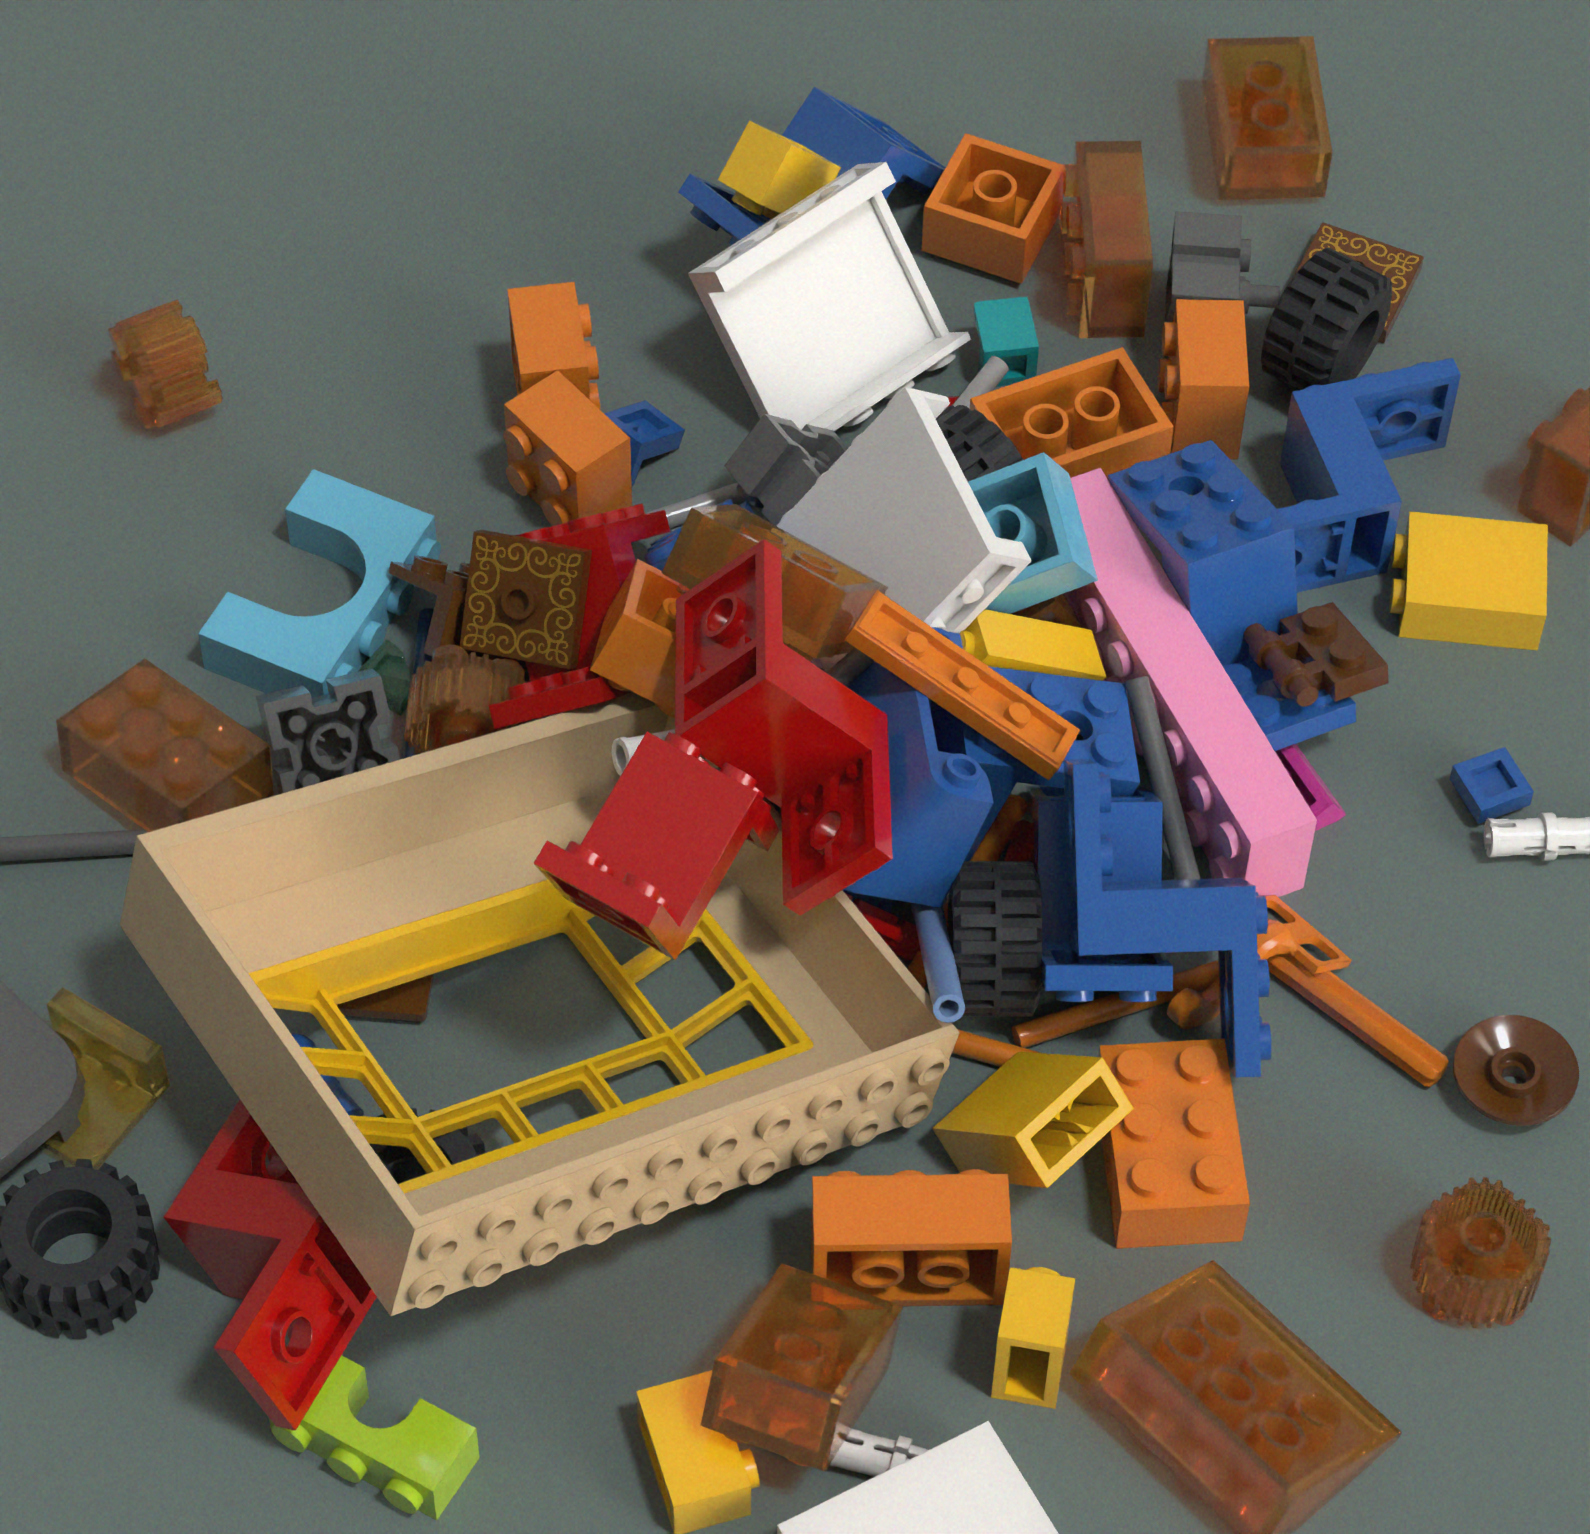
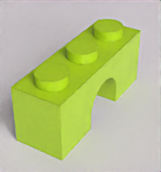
[268,1355,480,1520]

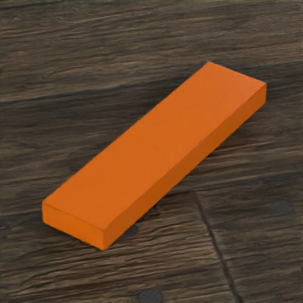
[844,590,1080,780]

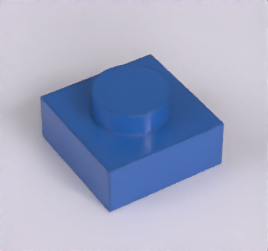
[1450,747,1534,824]

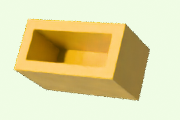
[718,120,841,219]
[991,1267,1076,1409]
[636,1370,760,1534]

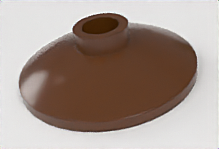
[1453,1015,1579,1126]

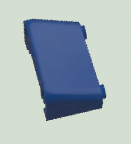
[843,627,994,908]

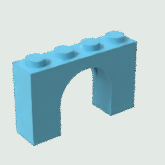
[198,469,441,698]

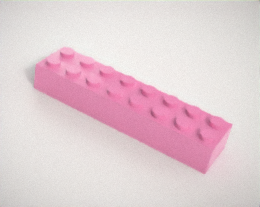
[1064,468,1317,897]

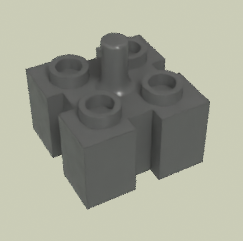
[1163,211,1280,359]
[724,414,848,540]
[256,669,400,794]

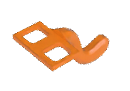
[1167,895,1352,1030]

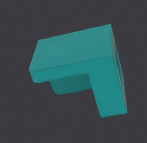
[973,296,1039,387]

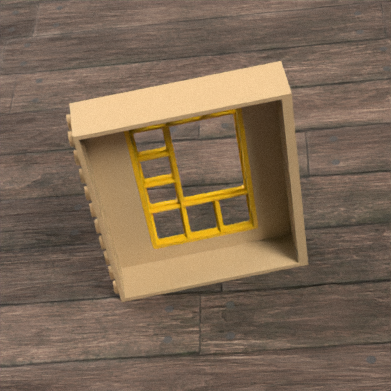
[120,692,960,1316]

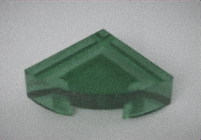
[358,639,412,716]

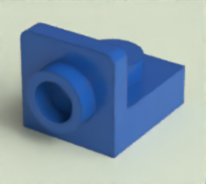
[604,400,685,486]

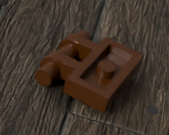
[1243,602,1389,707]

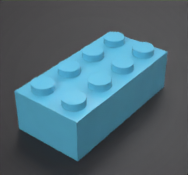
[968,452,1098,614]

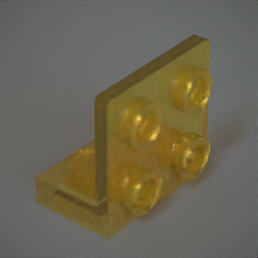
[41,987,170,1170]

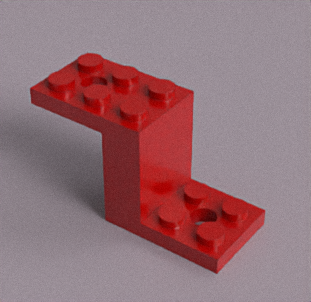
[488,503,671,729]
[675,539,893,916]
[534,732,780,960]
[163,1100,377,1431]

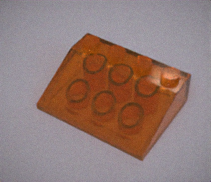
[1069,1260,1402,1534]

